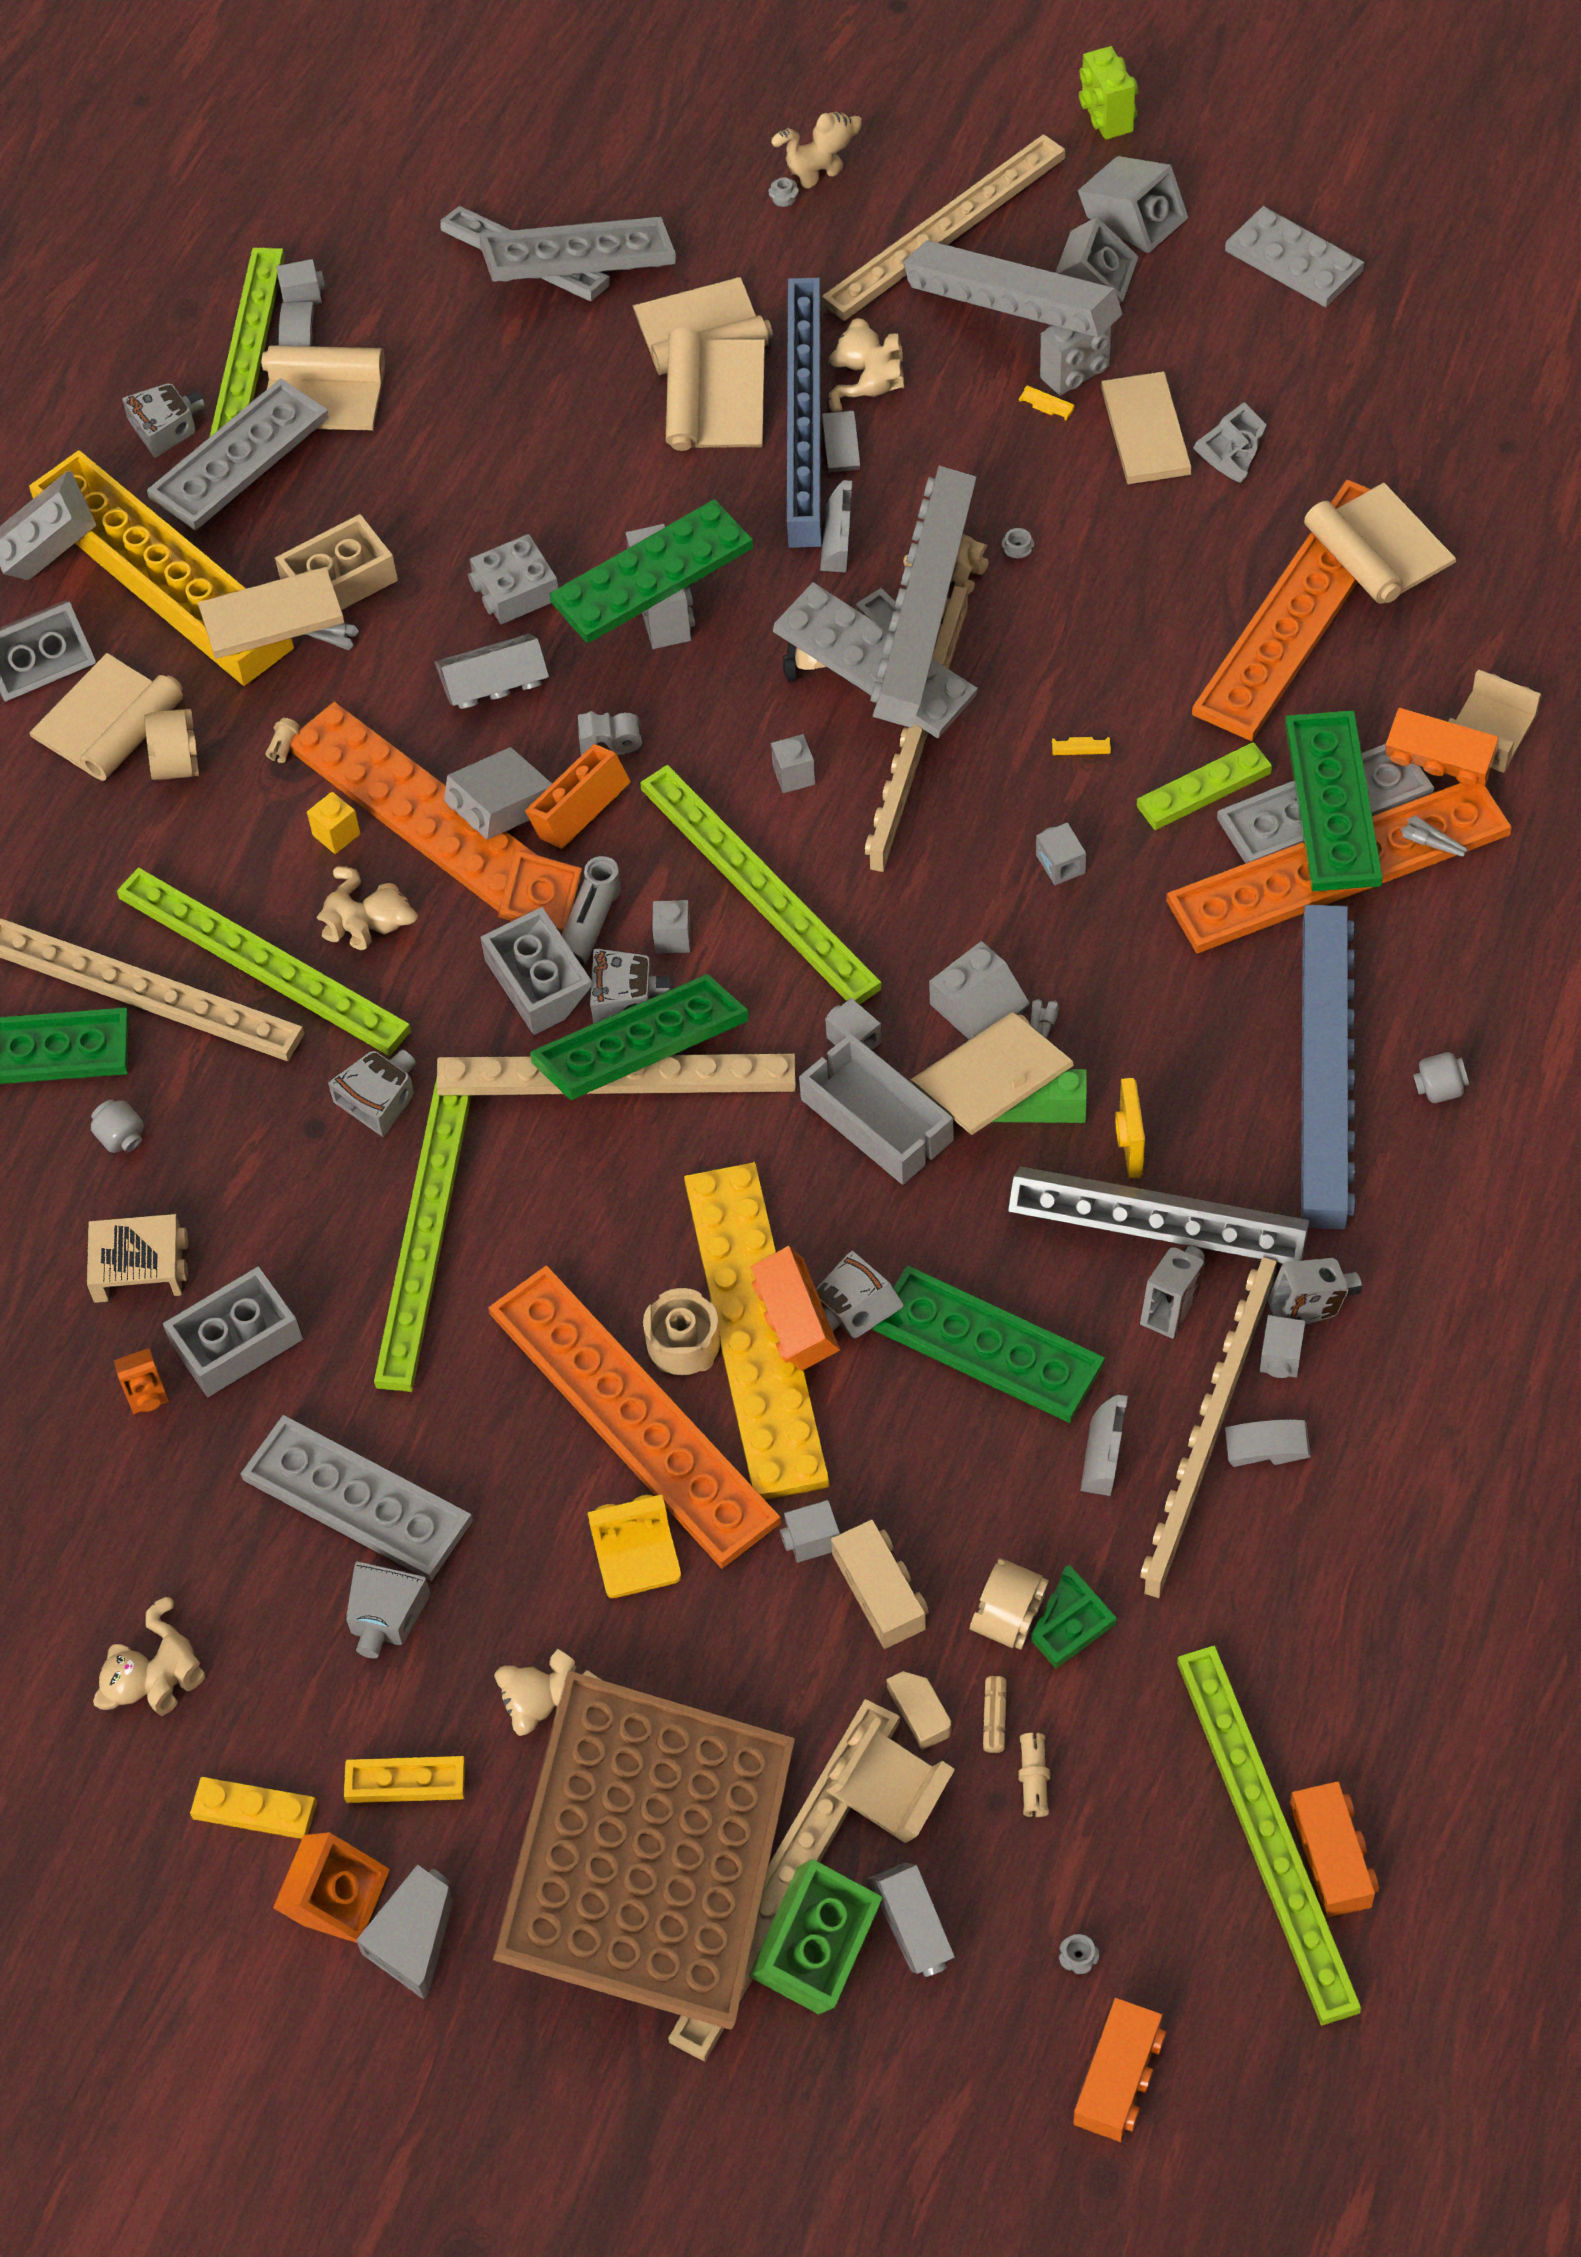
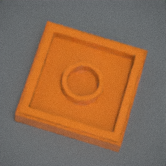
[498,849,582,934]

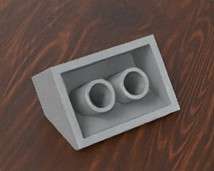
[0,471,96,580]
[0,601,96,702]
[434,633,549,709]
[480,907,592,1035]

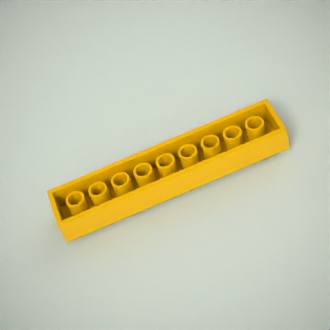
[29,450,294,686]

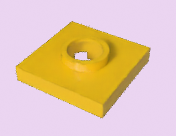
[1115,1078,1145,1179]

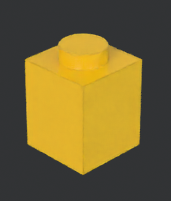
[307,792,361,855]

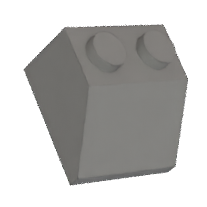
[1056,217,1139,303]
[929,941,1030,1040]

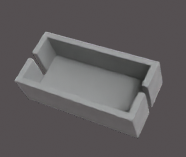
[799,1033,954,1185]

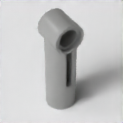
[561,856,621,969]

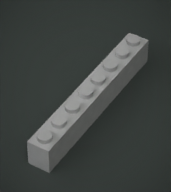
[903,240,1123,337]
[1008,1166,1310,1263]

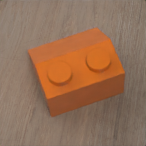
[273,1832,390,1943]

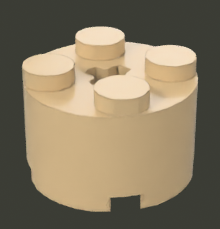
[144,709,199,780]
[643,1288,721,1375]
[969,1558,1049,1649]

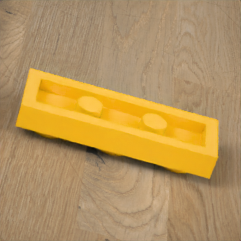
[344,1756,466,1803]
[190,1777,317,1839]

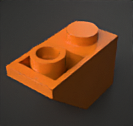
[114,1348,169,1414]

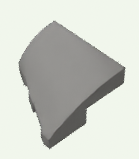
[1193,402,1266,483]
[820,480,852,572]
[1080,1395,1128,1496]

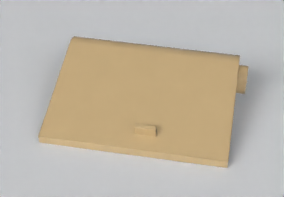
[633,277,773,375]
[666,328,765,451]
[262,346,385,430]
[1304,483,1456,603]
[30,653,183,781]
[909,1012,1074,1135]

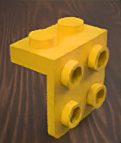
[587,1494,681,1598]

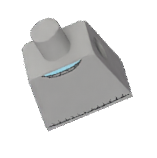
[347,1561,430,1659]

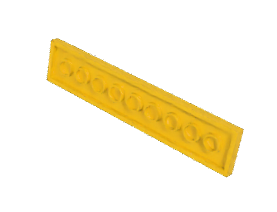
[684,1162,829,1500]

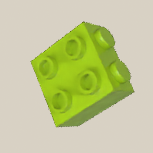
[1079,46,1138,140]

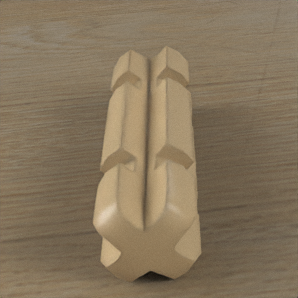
[983,1676,1006,1753]

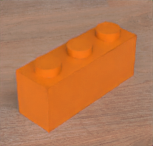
[1385,708,1499,786]
[525,744,631,849]
[751,1246,840,1371]
[1289,1781,1379,1919]
[1073,1998,1167,2142]

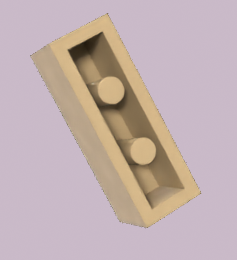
[831,1520,929,1649]

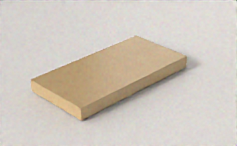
[1101,372,1191,484]
[198,567,344,659]

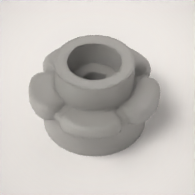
[769,178,799,207]
[1002,528,1034,558]
[1059,1934,1099,1974]

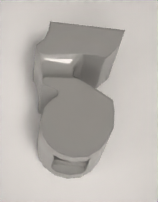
[578,711,642,756]

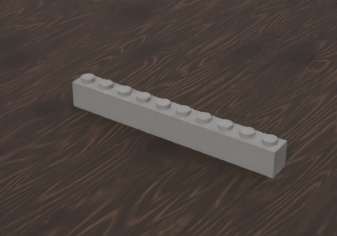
[870,466,976,728]

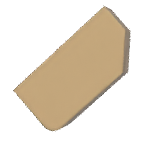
[886,1671,951,1751]

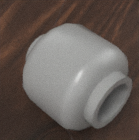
[1413,1052,1469,1103]
[91,1099,144,1153]

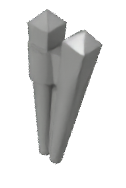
[305,623,359,650]
[1401,815,1468,857]
[1031,999,1060,1039]

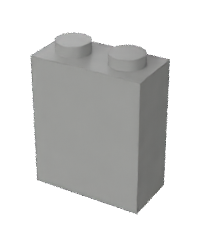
[444,747,552,840]

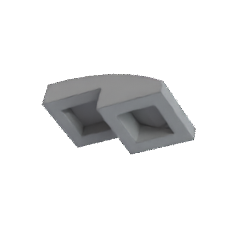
[279,301,314,346]
[822,411,860,473]
[1225,1420,1311,1467]

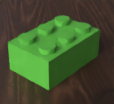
[748,1859,883,2014]

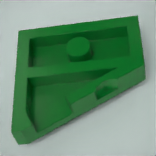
[1031,1565,1117,1669]

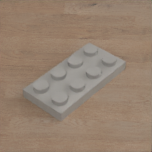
[1225,206,1364,307]

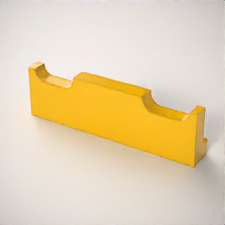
[1019,385,1074,421]
[1052,737,1111,755]

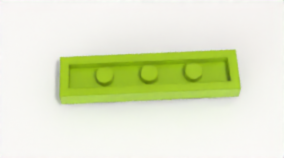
[1137,742,1272,830]

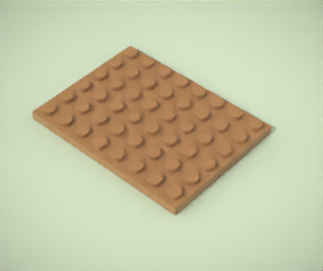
[493,1670,795,2030]

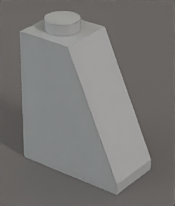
[868,1862,954,1977]
[356,1865,454,1999]

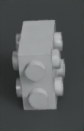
[1040,325,1111,396]
[468,534,558,624]

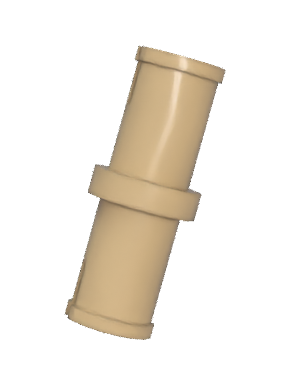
[1018,1733,1050,1817]

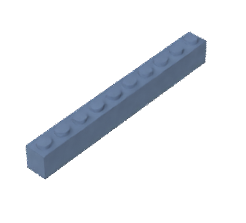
[787,278,821,548]
[1301,905,1355,1229]

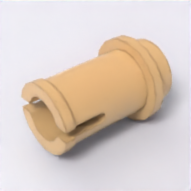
[265,718,300,763]

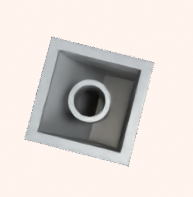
[1078,156,1188,253]

